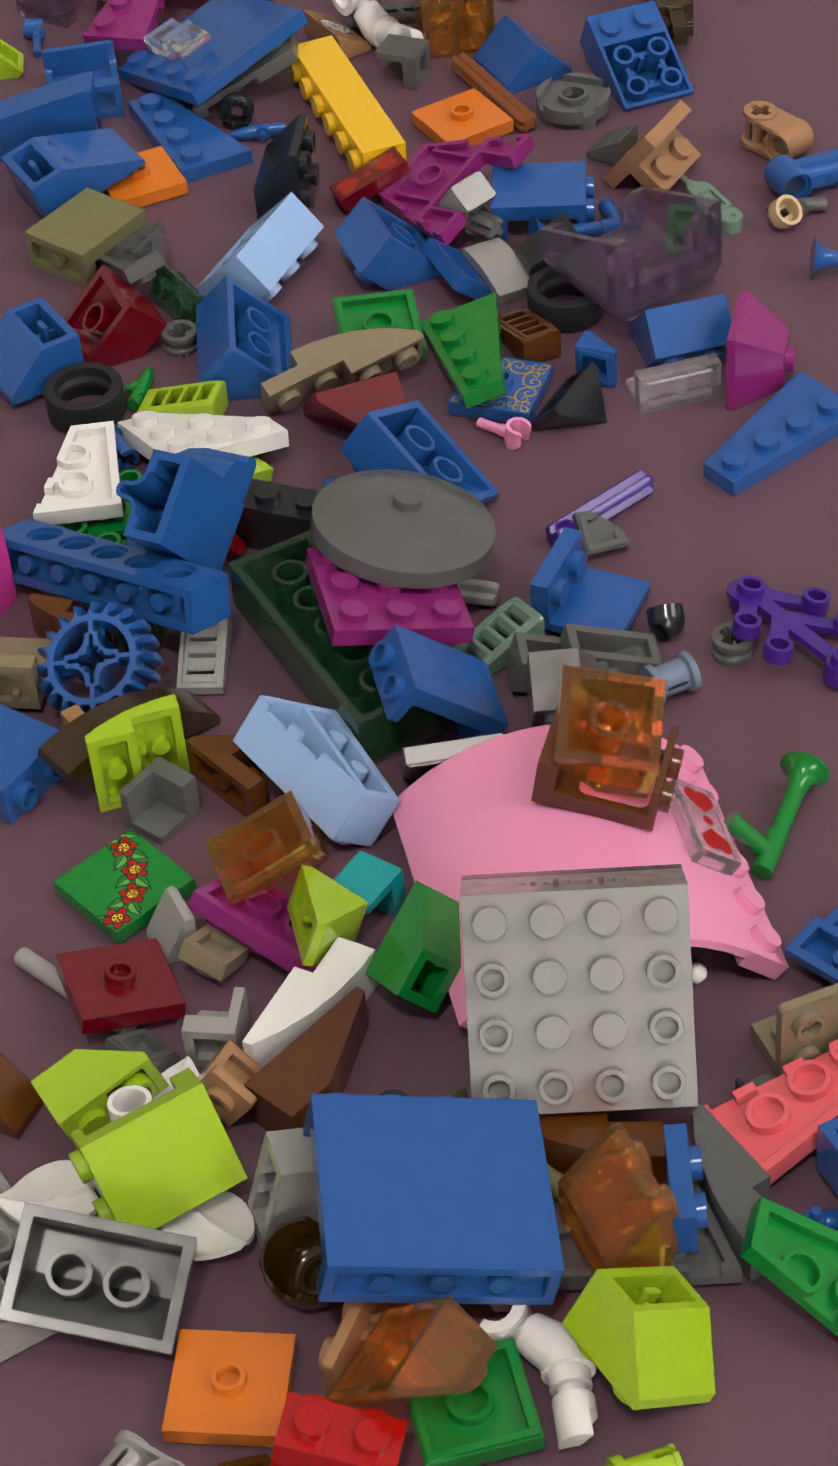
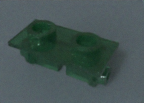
[150,264,205,323]

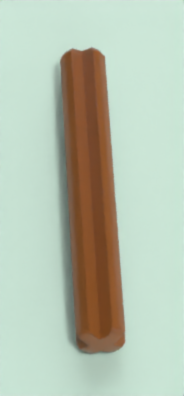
[451,52,537,133]

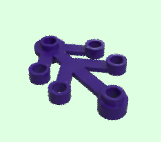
[726,576,838,689]

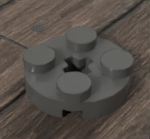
[536,73,611,130]

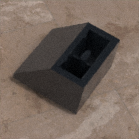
[254,114,319,220]

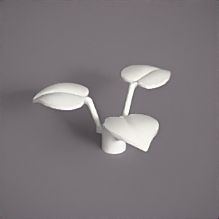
[0,1056,256,1261]

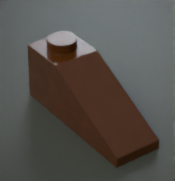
[244,987,369,1131]

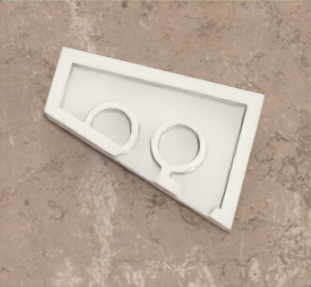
[33,421,124,525]

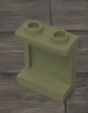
[24,187,147,288]

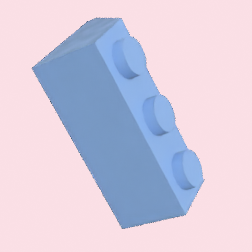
[193,192,324,302]

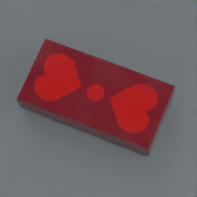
[329,146,411,212]

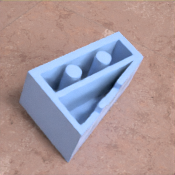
[233,695,400,847]

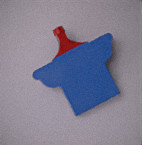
[116,448,256,571]

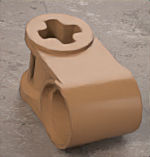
[741,101,814,161]

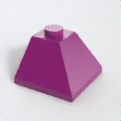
[726,290,797,411]

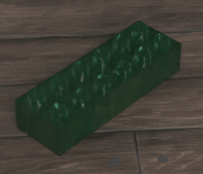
[228,531,447,762]

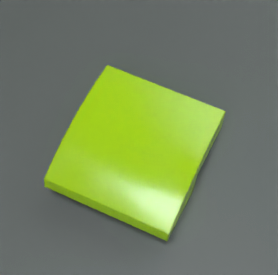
[85,694,190,813]

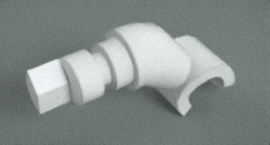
[332,0,424,48]
[476,1304,598,1450]

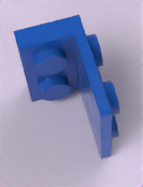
[530,527,650,633]

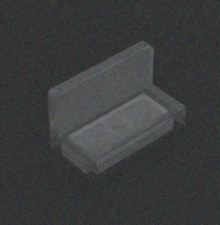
[625,353,721,415]

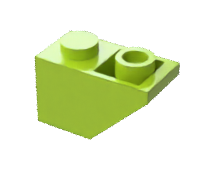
[31,1049,169,1143]

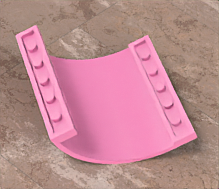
[393,722,789,1029]

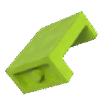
[68,1068,248,1229]

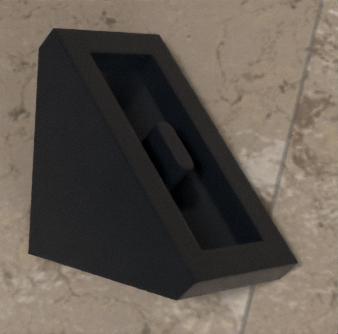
[531,361,607,432]

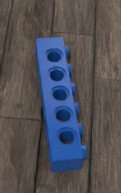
[3,518,231,635]

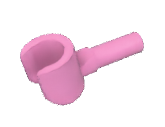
[476,417,531,450]

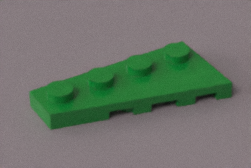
[421,292,506,409]

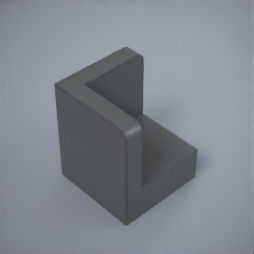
[375,34,431,91]
[120,757,201,844]

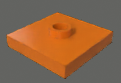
[411,88,514,145]
[103,146,189,208]
[161,1329,298,1448]

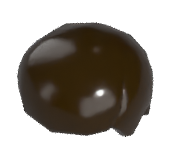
[259,1216,333,1311]

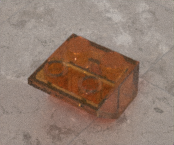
[415,0,495,58]
[558,1121,679,1275]

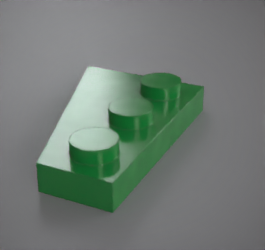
[740,1197,838,1337]

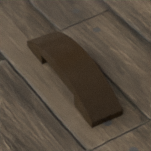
[38,687,221,782]

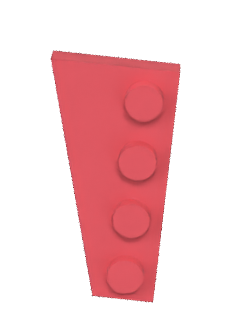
[690,1039,838,1185]

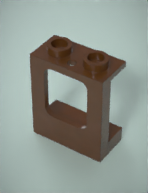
[531,698,685,831]

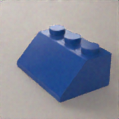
[196,275,292,401]

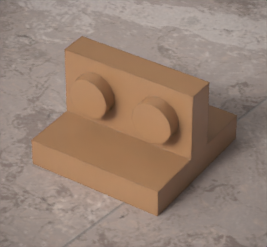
[603,99,701,201]

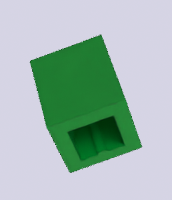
[365,880,461,1013]

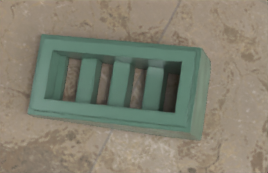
[452,596,545,675]

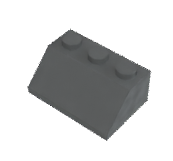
[0,1202,198,1355]

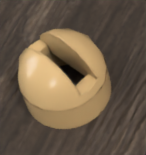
[767,195,803,230]

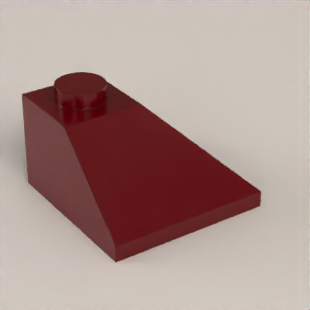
[64,265,167,367]
[302,371,406,434]

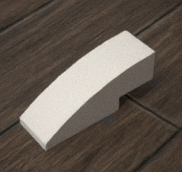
[242,937,379,1068]

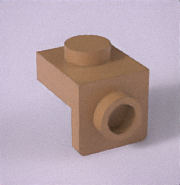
[198,1040,262,1126]

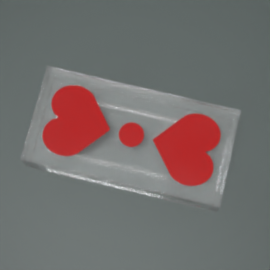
[670,779,742,876]

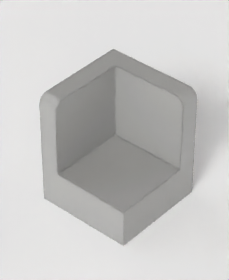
[181,987,251,1067]

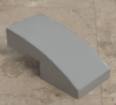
[462,237,531,305]

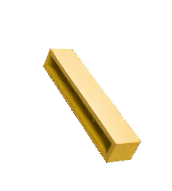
[288,35,407,172]

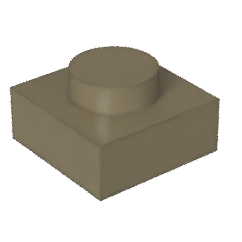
[177,924,250,981]

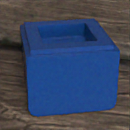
[575,330,618,388]

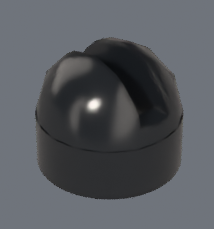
[646,603,685,640]

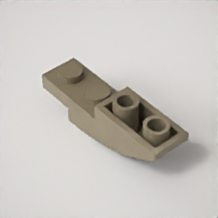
[261,328,424,416]

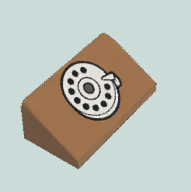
[303,10,372,59]

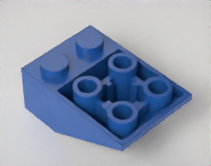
[580,0,694,112]
[1,128,145,218]

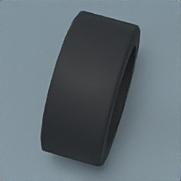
[527,263,605,333]
[43,362,127,433]

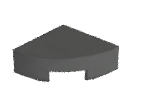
[572,511,630,558]

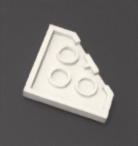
[117,411,289,460]

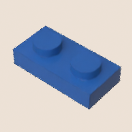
[663,1123,708,1254]

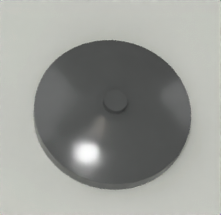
[310,469,496,589]

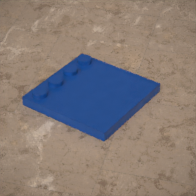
[118,0,308,106]

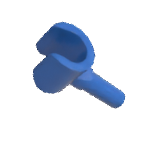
[23,18,46,58]

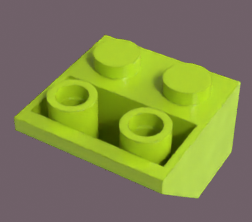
[562,1266,716,1410]

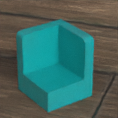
[333,850,406,917]

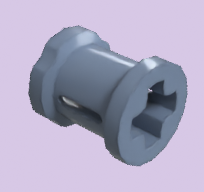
[639,650,702,706]

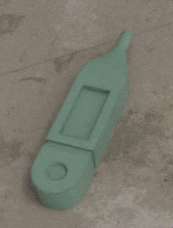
[679,174,743,235]

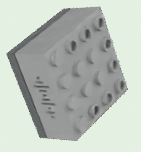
[460,864,698,1114]

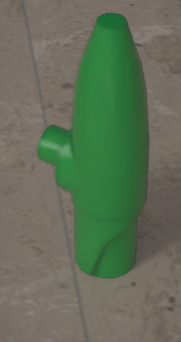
[125,366,154,412]

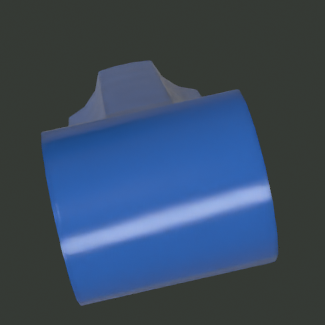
[764,148,838,198]

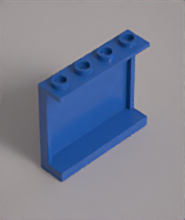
[303,1092,565,1305]

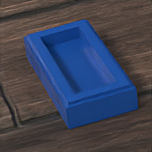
[421,238,491,299]

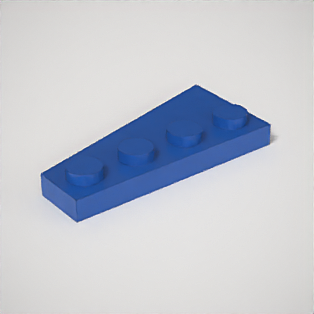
[128,93,253,183]
[703,371,838,497]

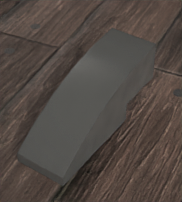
[505,623,662,693]
[692,1103,771,1283]

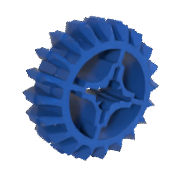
[37,601,164,713]

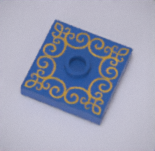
[448,357,554,423]

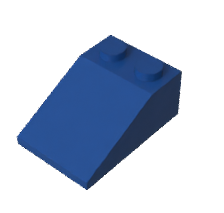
[340,400,500,504]

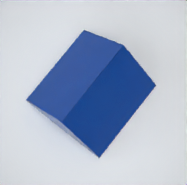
[474,14,572,94]

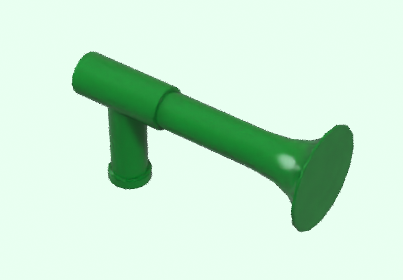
[721,751,830,880]

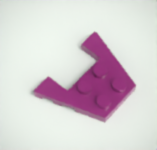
[378,134,535,245]

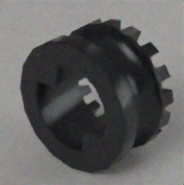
[219,92,255,130]

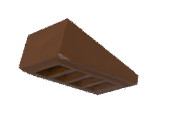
[499,306,561,362]

